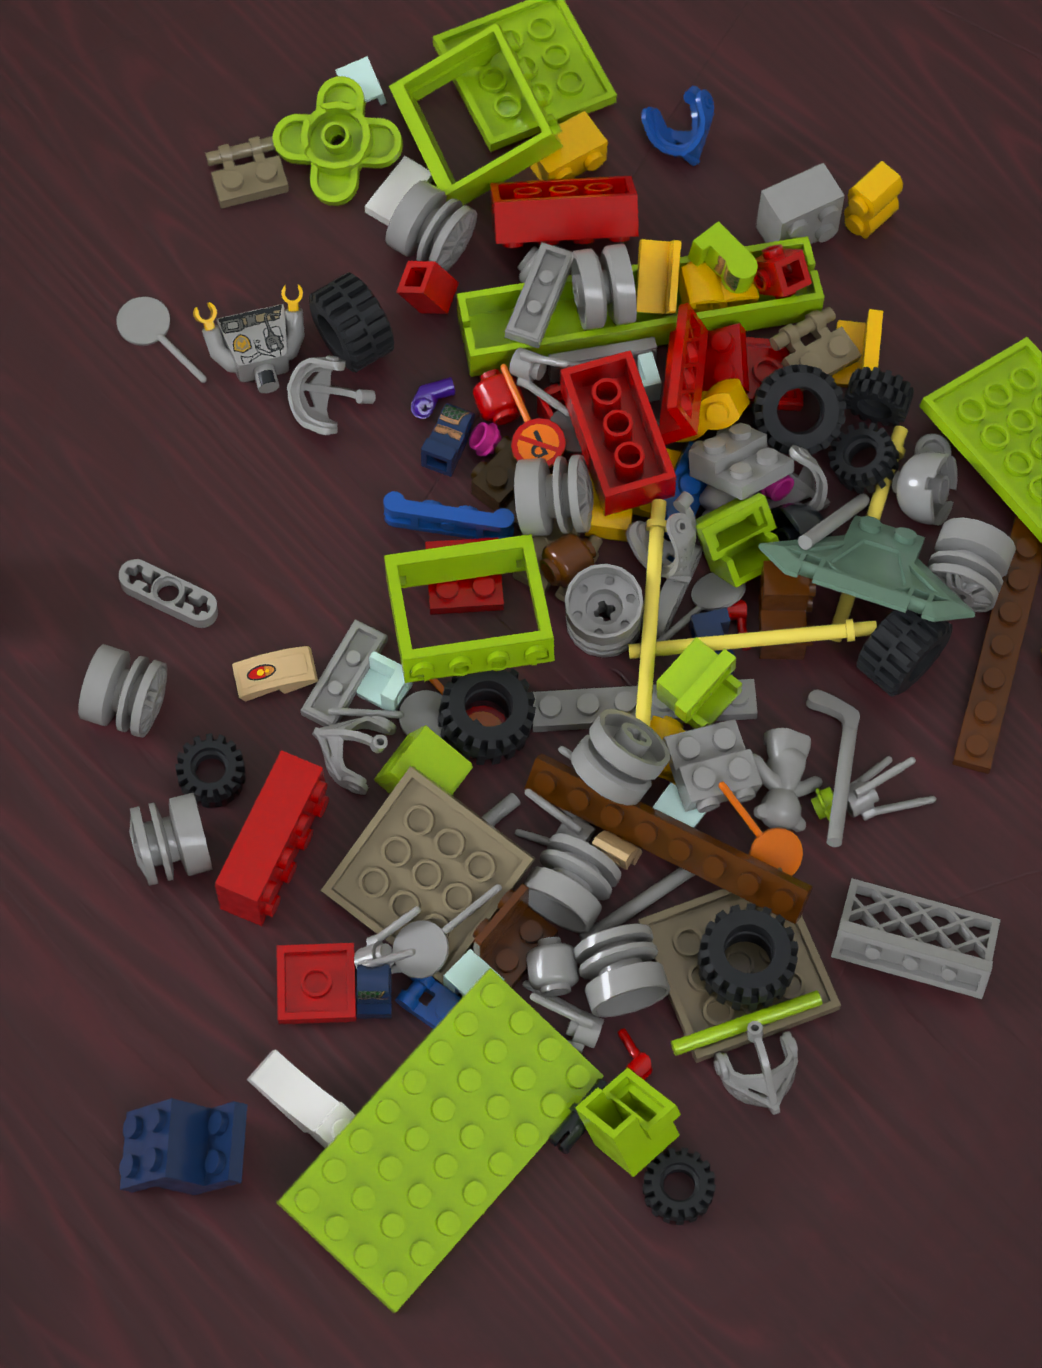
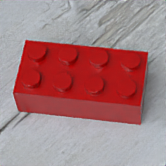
[490,176,639,248]
[560,350,676,516]
[215,750,329,926]

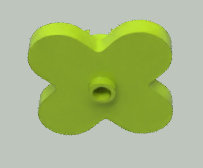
[273,76,403,206]

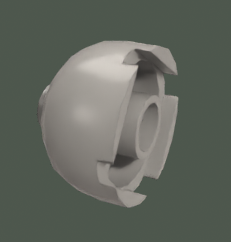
[892,452,958,526]

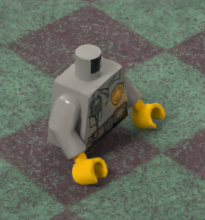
[193,284,305,393]

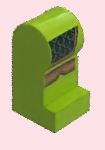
[687,221,758,294]

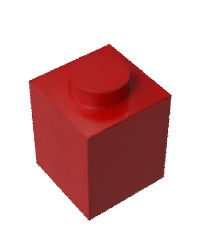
[396,261,459,314]

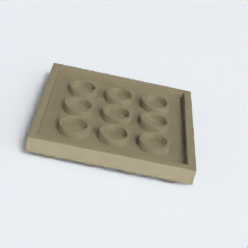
[321,766,536,984]
[638,868,841,1063]

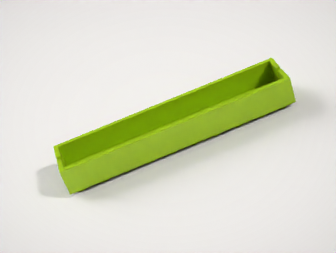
[457,236,824,377]

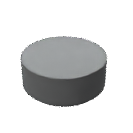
[914,434,952,456]

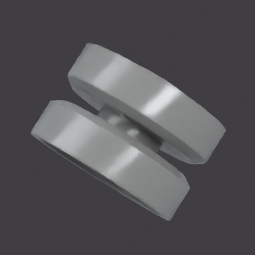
[571,243,637,330]
[571,709,670,806]

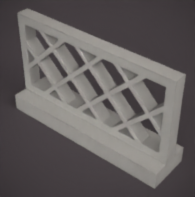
[831,878,1001,999]

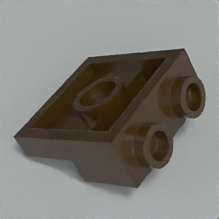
[471,436,554,533]

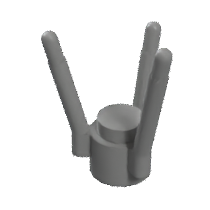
[509,348,582,416]
[847,756,936,821]
[515,789,596,846]
[354,906,421,974]
[522,980,604,1053]

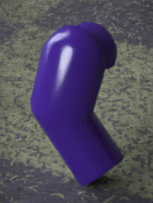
[411,377,456,419]

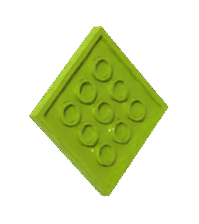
[433,0,617,152]

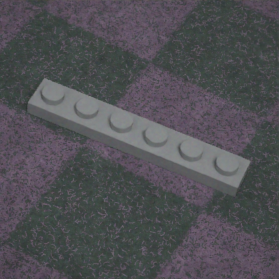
[532,679,758,732]

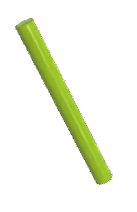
[671,990,822,1056]

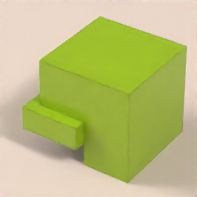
[696,493,779,588]
[656,637,742,729]
[373,725,473,795]
[575,1067,681,1177]

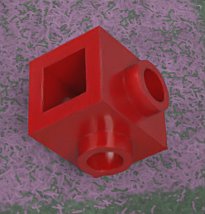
[753,244,812,299]

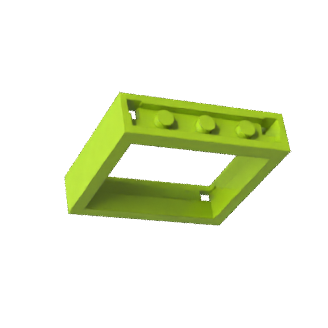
[389,22,563,206]
[384,534,555,683]

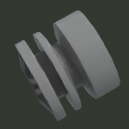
[385,181,477,271]
[514,455,594,537]
[928,517,1016,612]
[565,564,644,658]
[78,644,168,738]
[129,792,213,886]
[523,833,622,934]
[573,923,670,1018]

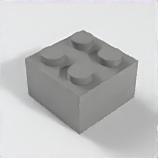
[756,163,845,244]

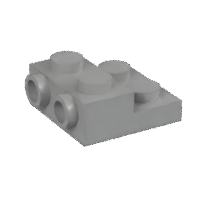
[689,423,794,500]
[663,719,763,813]

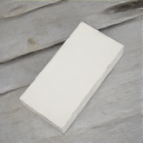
[365,156,434,226]

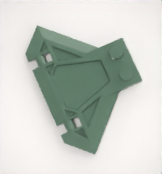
[758,515,976,622]

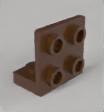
[473,884,558,989]

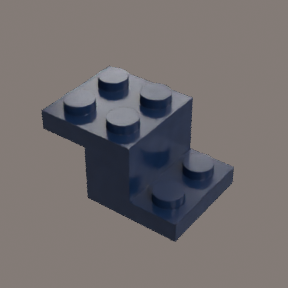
[119,1098,248,1195]

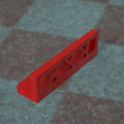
[659,302,708,445]

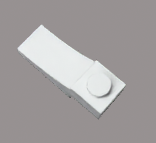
[247,1050,355,1148]

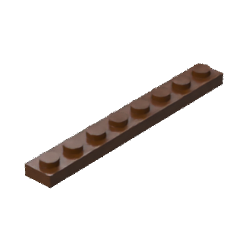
[952,515,1042,774]
[524,753,813,924]

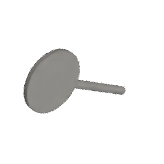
[117,297,207,383]
[656,572,746,641]
[328,690,442,738]
[393,884,502,979]

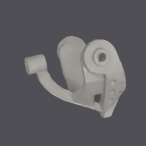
[287,356,376,435]
[766,445,831,511]
[626,491,697,583]
[312,716,397,795]
[714,1021,798,1115]

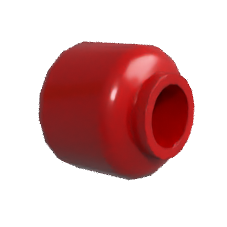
[473,369,525,426]

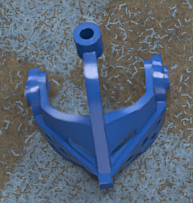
[641,86,714,166]

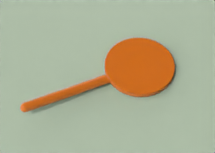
[718,781,803,876]

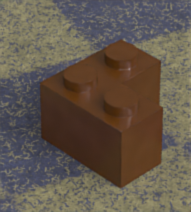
[758,561,816,660]

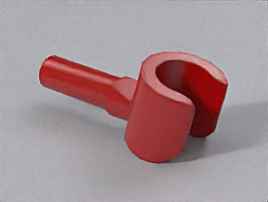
[727,599,751,651]
[617,1028,653,1080]

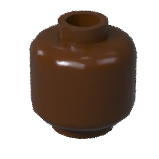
[539,533,596,588]

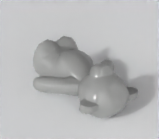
[753,728,823,832]

